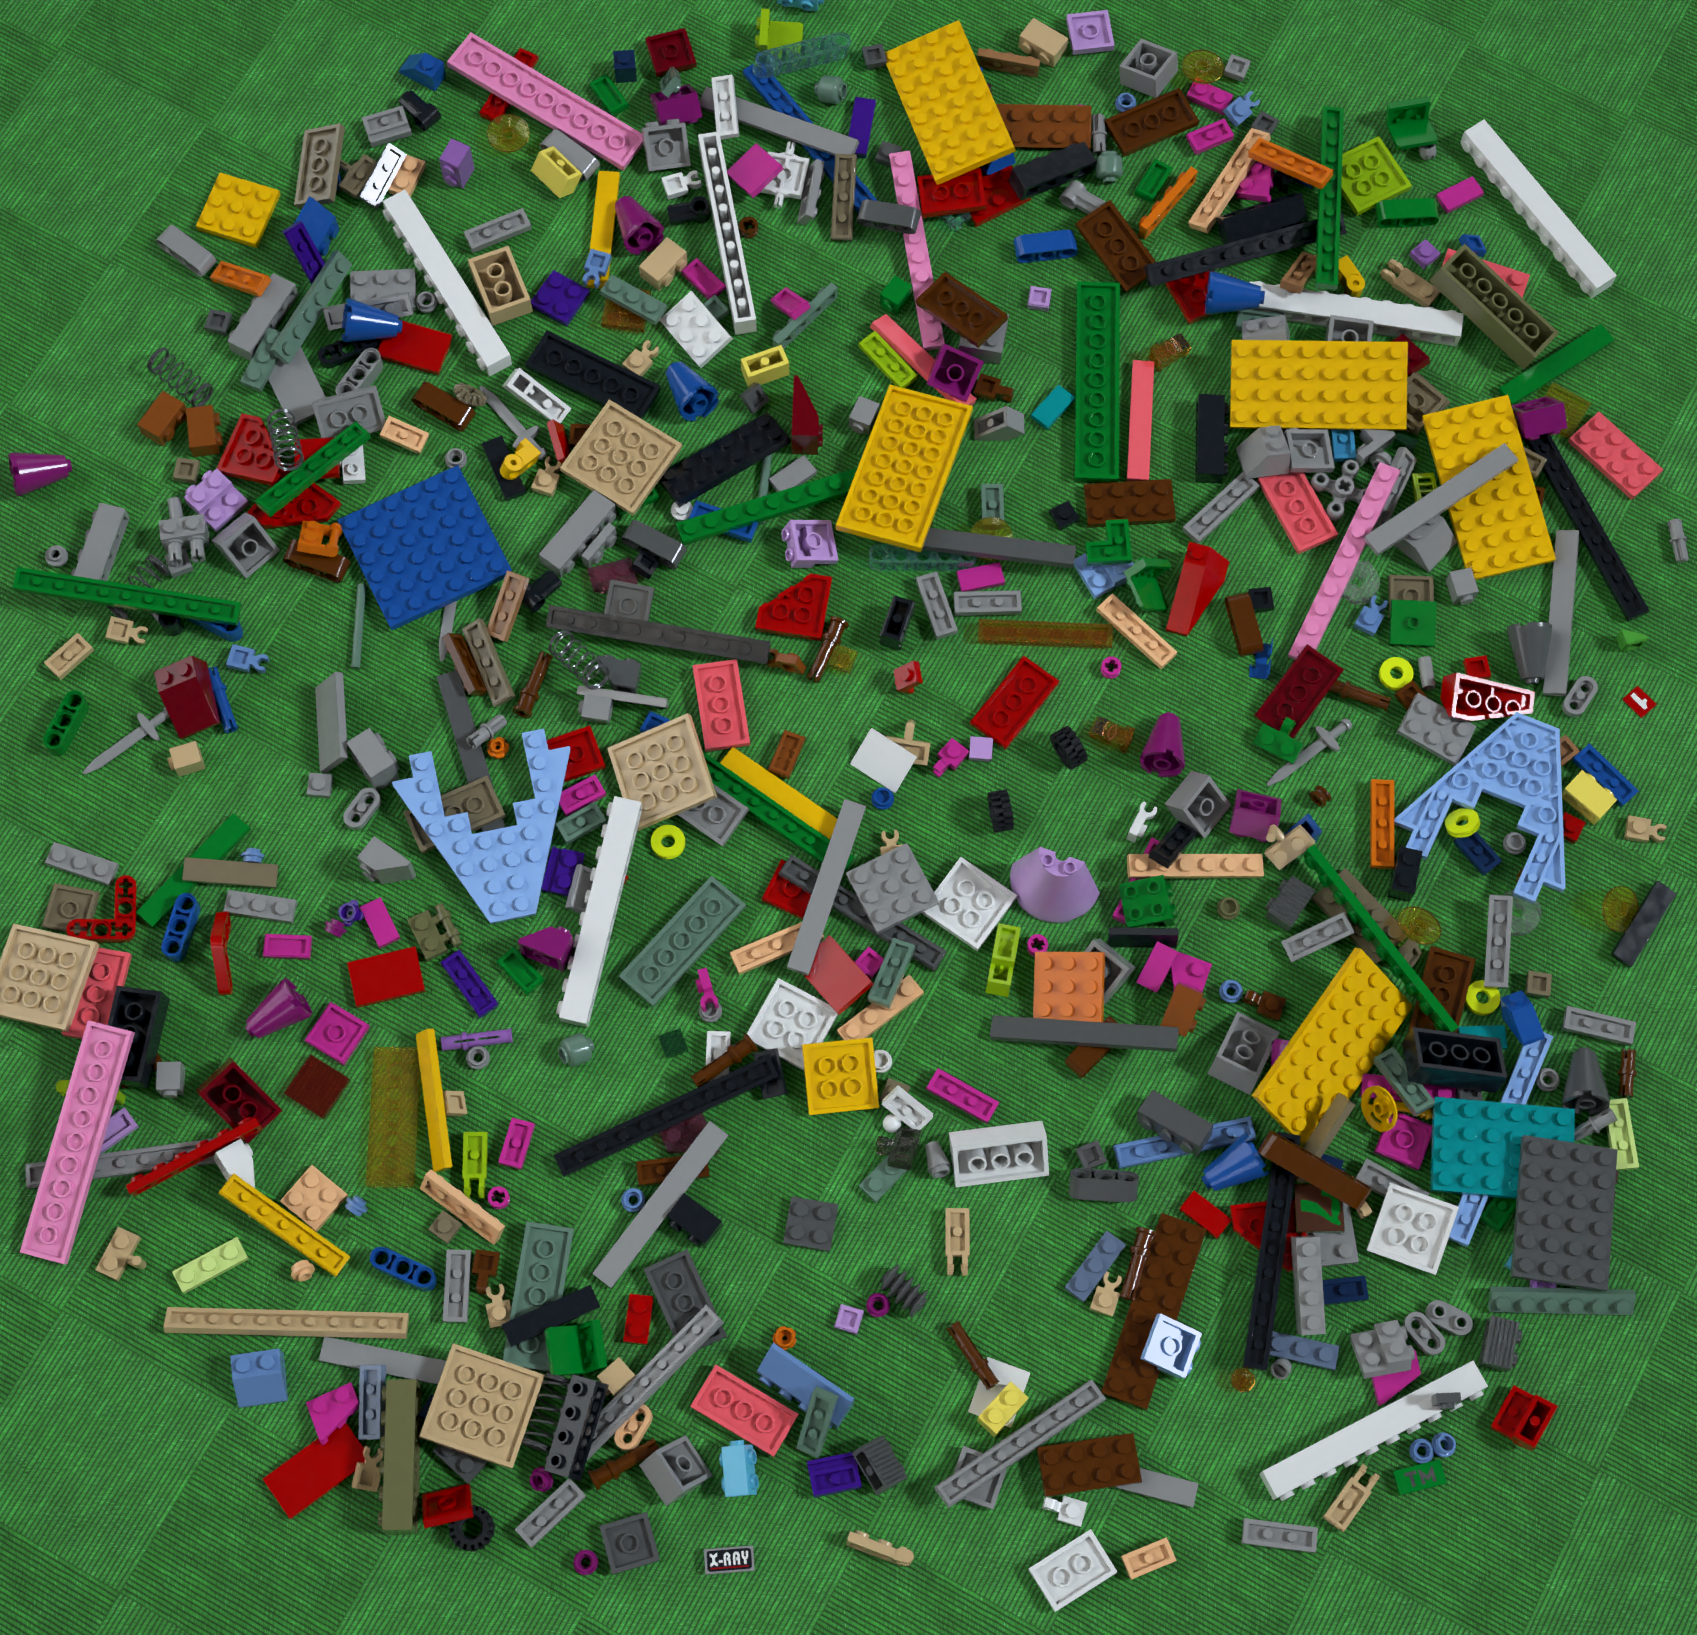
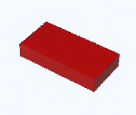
[547,419,571,464]
[1179,1191,1232,1239]

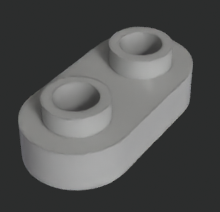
[1562,676,1598,717]
[343,788,381,830]
[1425,1300,1473,1337]
[1403,1312,1445,1356]

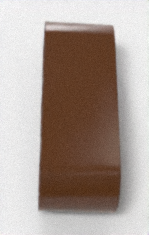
[411,381,476,432]
[282,539,351,583]
[1225,592,1264,657]
[1064,1016,1118,1079]

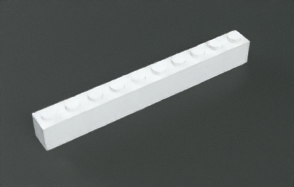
[1460,120,1617,299]
[698,131,757,335]
[382,190,512,377]
[1249,281,1464,346]
[556,796,643,1028]
[1259,1361,1488,1501]

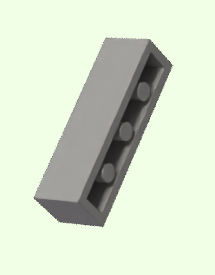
[227,273,299,361]
[539,490,617,578]
[71,503,130,581]
[1291,1236,1326,1335]

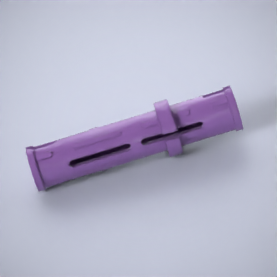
[441,1028,513,1051]

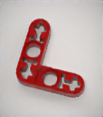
[66,875,136,943]
[210,911,233,995]

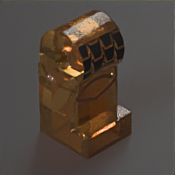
[1148,333,1192,372]
[1088,717,1135,754]

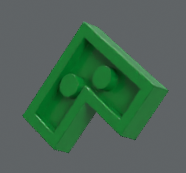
[1085,519,1132,566]

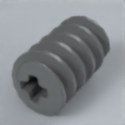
[878,1264,929,1318]

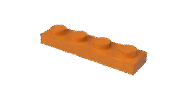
[1248,138,1333,190]
[1138,166,1198,240]
[1370,779,1394,869]

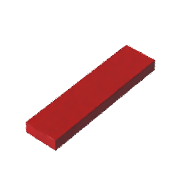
[479,48,539,124]

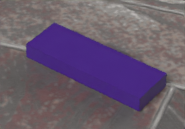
[848,97,876,158]
[282,221,325,285]
[440,949,499,1018]

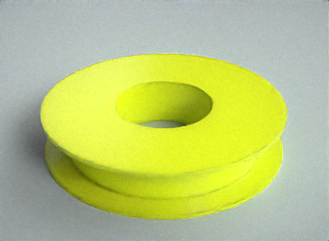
[1379,657,1414,691]
[1445,808,1480,838]
[651,825,685,859]
[1465,980,1500,1015]

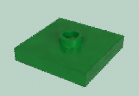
[1389,599,1437,646]

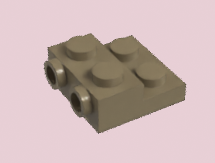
[1405,373,1448,436]

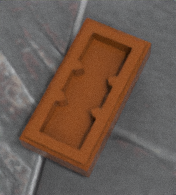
[768,730,806,779]

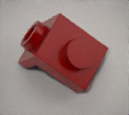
[893,661,923,694]

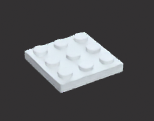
[922,857,1017,951]
[747,978,838,1071]
[1367,1182,1459,1275]

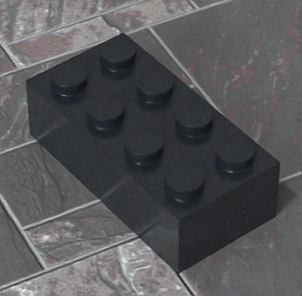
[107,986,170,1089]
[1402,1027,1507,1093]

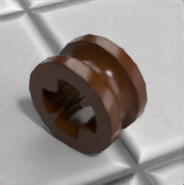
[739,216,758,239]
[1309,785,1332,808]

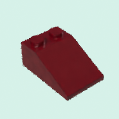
[792,375,823,455]
[154,655,220,739]
[196,1057,283,1143]

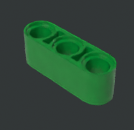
[1375,198,1439,228]
[43,690,89,756]

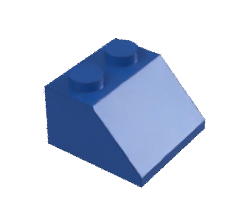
[294,197,339,257]

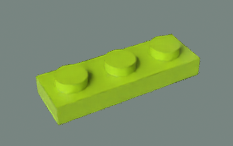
[858,331,918,388]

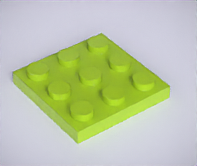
[1341,136,1412,216]

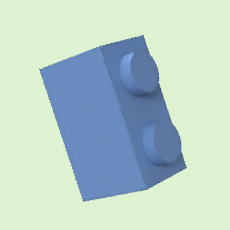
[230,1349,288,1408]

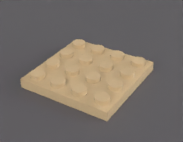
[560,399,683,516]
[607,713,717,831]
[0,923,99,1032]
[419,1343,545,1470]

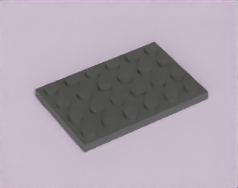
[1511,1135,1618,1292]

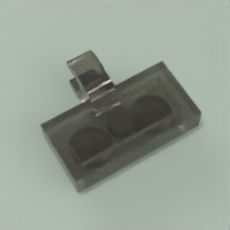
[876,1127,922,1170]

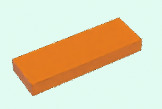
[210,261,272,297]

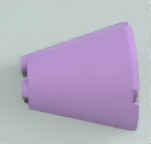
[1010,847,1099,923]

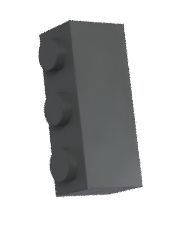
[1137,1090,1213,1156]

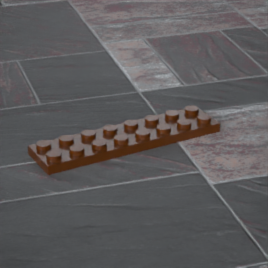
[1101,1213,1207,1410]

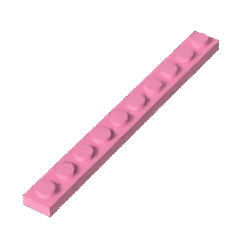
[889,150,945,351]
[1288,462,1400,660]

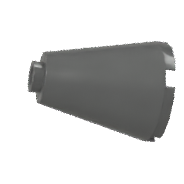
[1507,622,1552,685]
[1562,1047,1610,1115]

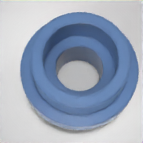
[1115,93,1136,112]
[241,848,265,863]
[1219,980,1243,1003]
[621,1188,645,1212]
[345,1195,368,1216]
[1432,1432,1456,1457]
[1409,1439,1434,1464]

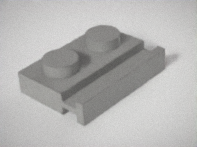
[362,106,412,147]

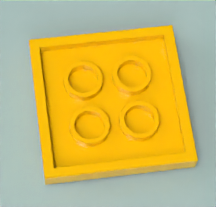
[196,173,281,248]
[802,1037,879,1115]

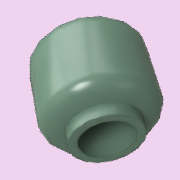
[814,75,847,104]
[1095,151,1123,184]
[558,1033,595,1067]

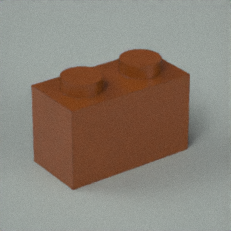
[137,391,187,446]
[186,405,223,457]
[1160,981,1206,1037]

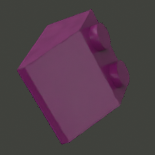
[649,84,702,125]
[926,343,984,402]
[1511,396,1567,440]
[1229,789,1282,842]
[518,926,575,972]

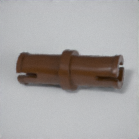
[1617,1049,1637,1098]

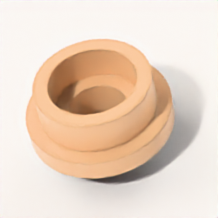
[291,1260,315,1282]

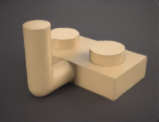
[886,719,931,766]
[1264,824,1315,870]
[95,1227,146,1281]

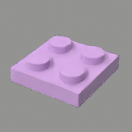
[1066,10,1115,55]

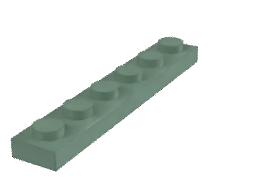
[270,250,352,364]
[1488,1286,1636,1315]

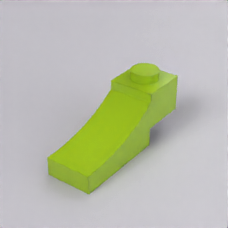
[985,923,1021,997]

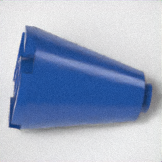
[1205,271,1265,315]
[342,298,402,342]
[666,362,719,421]
[1201,1133,1270,1192]

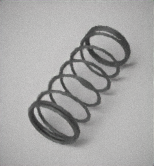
[147,348,213,407]
[267,409,304,471]
[106,554,171,620]
[548,630,610,690]
[521,1373,571,1453]

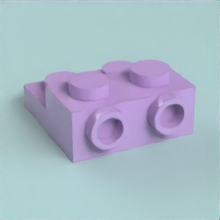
[184,469,249,533]
[782,520,838,568]

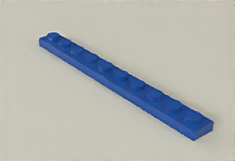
[743,60,878,214]

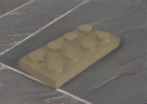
[294,123,345,209]
[403,775,506,854]
[1311,868,1410,965]

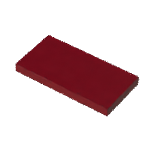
[1254,644,1344,739]

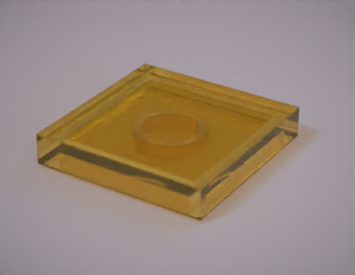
[1544,382,1591,439]

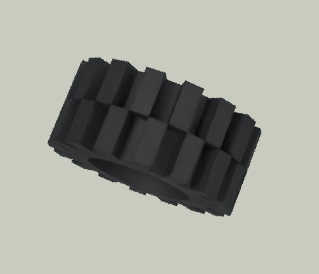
[1050,726,1088,770]
[987,789,1014,833]
[449,1505,495,1552]

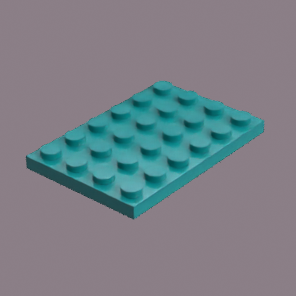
[1431,1097,1575,1199]

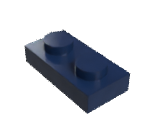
[1453,832,1502,876]
[1322,1276,1369,1306]

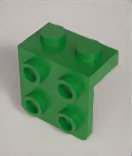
[1385,97,1438,150]
[1124,557,1171,611]
[1119,875,1178,928]
[545,1319,607,1376]

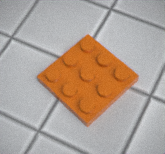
[1033,952,1105,1022]

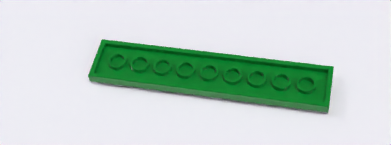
[1074,281,1120,482]

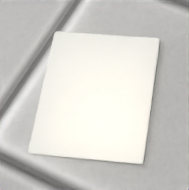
[850,728,917,793]
[968,1357,1030,1428]

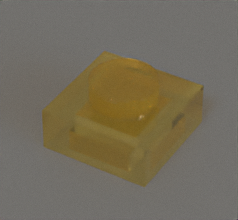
[829,644,858,674]

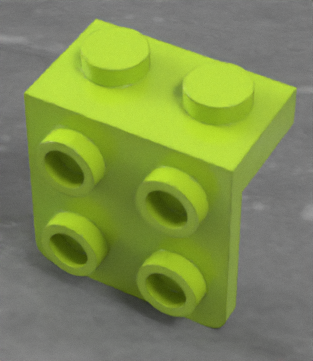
[755,9,803,61]

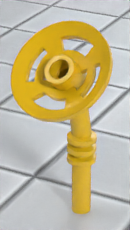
[1361,1086,1432,1132]

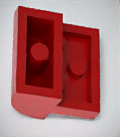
[1491,1385,1558,1450]

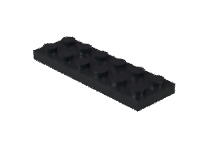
[525,330,661,420]
[658,412,791,508]

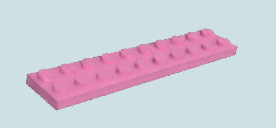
[447,32,643,171]
[20,1020,135,1265]

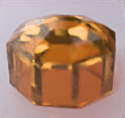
[1231,1368,1255,1392]

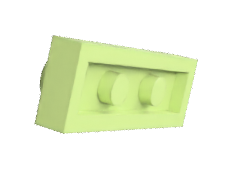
[1606,1098,1639,1171]
[172,1237,249,1294]

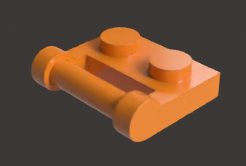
[297,521,342,557]

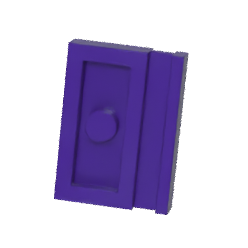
[541,846,585,897]
[807,1452,862,1498]

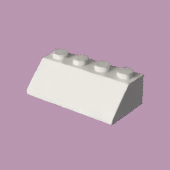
[949,1121,1049,1187]

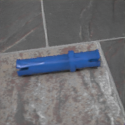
[208,667,238,733]

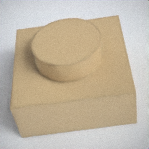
[443,1091,468,1117]

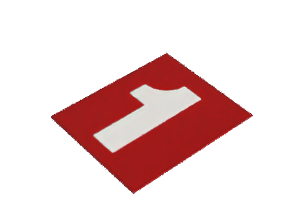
[1622,686,1657,718]

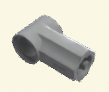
[1059,180,1105,214]

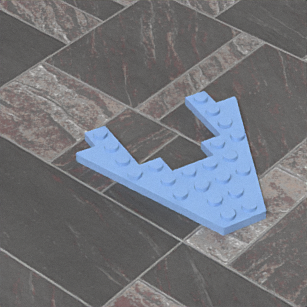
[1394,712,1565,904]
[392,729,570,924]

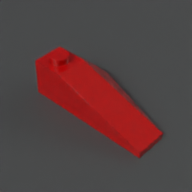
[1166,542,1229,636]
[1440,672,1535,721]

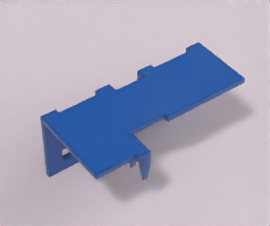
[1249,639,1273,679]

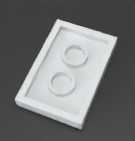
[660,291,733,368]
[1028,1529,1117,1612]

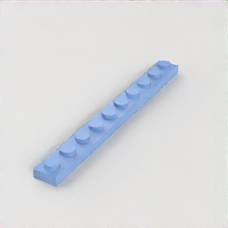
[1448,1032,1553,1247]

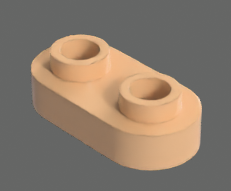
[614,1404,653,1451]

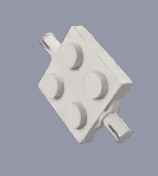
[760,141,810,209]

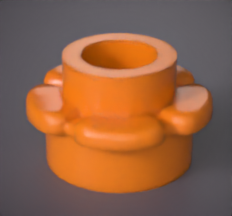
[487,737,509,759]
[773,1326,796,1350]

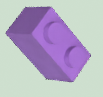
[439,139,475,189]

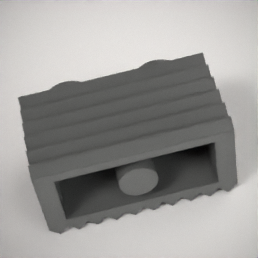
[1265,875,1316,932]
[1478,1315,1522,1372]
[852,1435,907,1496]

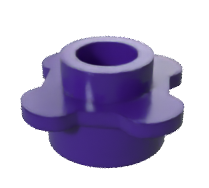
[338,900,364,927]

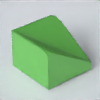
[1616,629,1648,652]

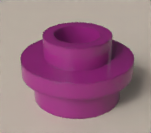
[324,918,347,938]
[866,1293,890,1318]
[530,1467,553,1492]
[573,1550,598,1575]

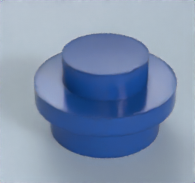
[871,787,894,810]

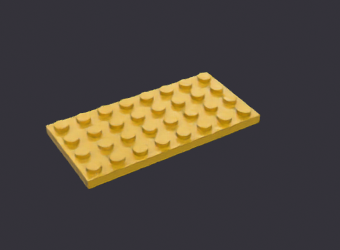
[885,20,1016,185]
[1230,340,1408,431]
[836,385,973,553]
[1422,395,1556,581]
[1252,948,1413,1148]

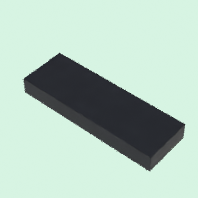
[482,436,527,502]
[1148,821,1198,869]
[1107,927,1179,948]

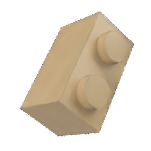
[1018,18,1068,68]
[639,237,687,291]

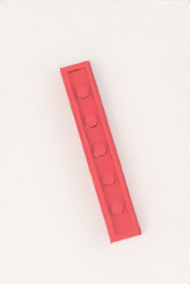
[870,314,977,406]
[1126,360,1154,481]

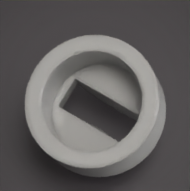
[1419,144,1437,161]
[1271,1358,1292,1380]

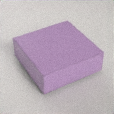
[1027,286,1052,311]
[969,736,993,762]
[834,1304,864,1335]

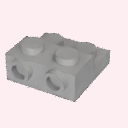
[641,119,691,171]
[1284,428,1335,473]
[1350,1320,1415,1379]

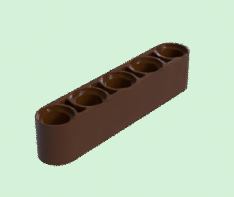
[1258,1131,1372,1210]

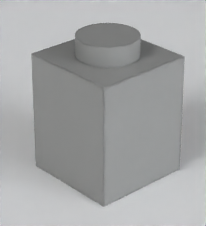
[849,396,879,435]
[1446,567,1479,605]
[578,694,614,725]
[156,1061,185,1098]

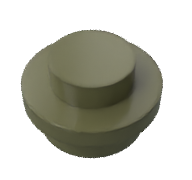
[1217,897,1240,920]

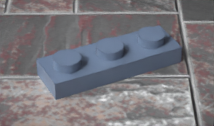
[1064,1231,1126,1303]
[1269,1331,1339,1371]
[358,1365,386,1439]

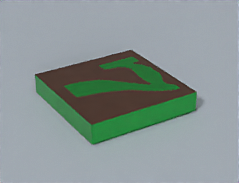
[1293,1184,1345,1233]

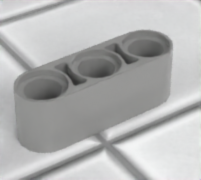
[540,129,600,181]
[156,225,217,277]
[336,348,383,395]

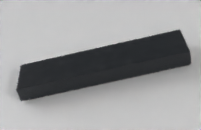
[1610,881,1676,968]
[501,1285,600,1348]

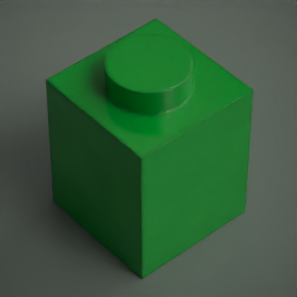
[880,275,913,315]

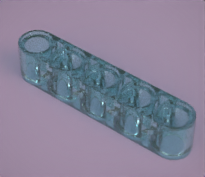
[752,32,851,79]
[868,544,977,572]

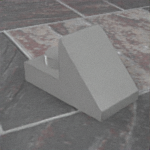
[1355,429,1396,468]

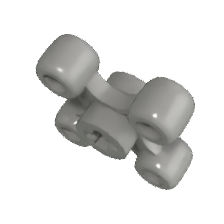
[1311,460,1367,521]

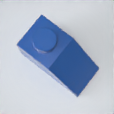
[399,53,446,91]
[1500,990,1545,1046]

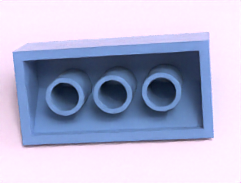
[757,1343,854,1429]

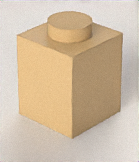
[167,741,205,777]
[597,1357,635,1397]

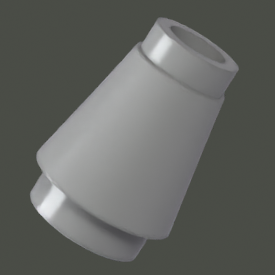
[925,1141,951,1178]

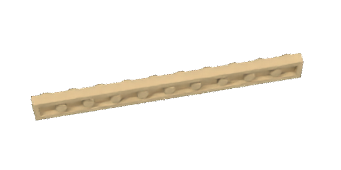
[163,1307,409,1339]

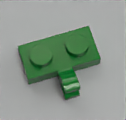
[1253,717,1304,764]

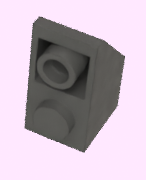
[596,654,642,694]

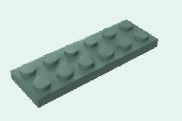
[619,876,746,1008]
[503,1221,574,1373]

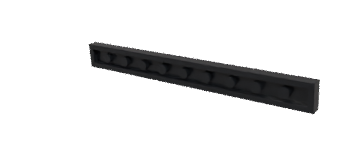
[1144,213,1347,287]
[1524,433,1649,622]
[546,605,771,664]
[554,1055,779,1178]
[1242,1132,1301,1372]

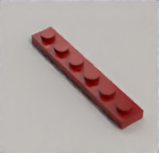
[125,1117,263,1197]

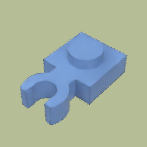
[1223,91,1260,127]
[583,249,612,289]
[1354,595,1388,637]
[226,644,269,673]

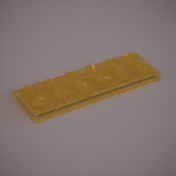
[366,1047,421,1188]

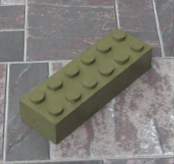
[1429,244,1559,370]
[378,1379,422,1535]

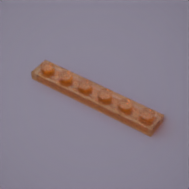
[978,619,1113,648]

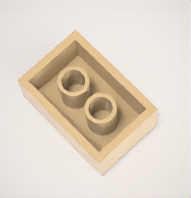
[468,246,533,326]

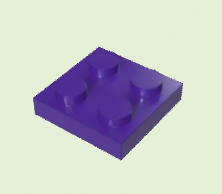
[531,270,590,327]

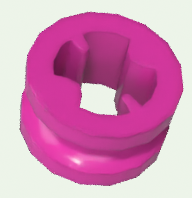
[1101,657,1122,679]
[1027,934,1048,957]
[488,1186,510,1210]

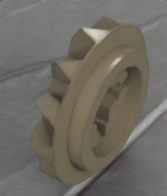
[453,383,487,407]

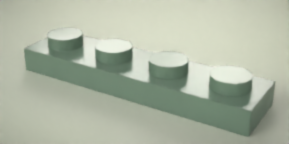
[772,282,838,350]

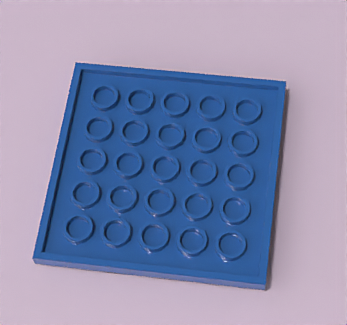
[337,465,512,631]

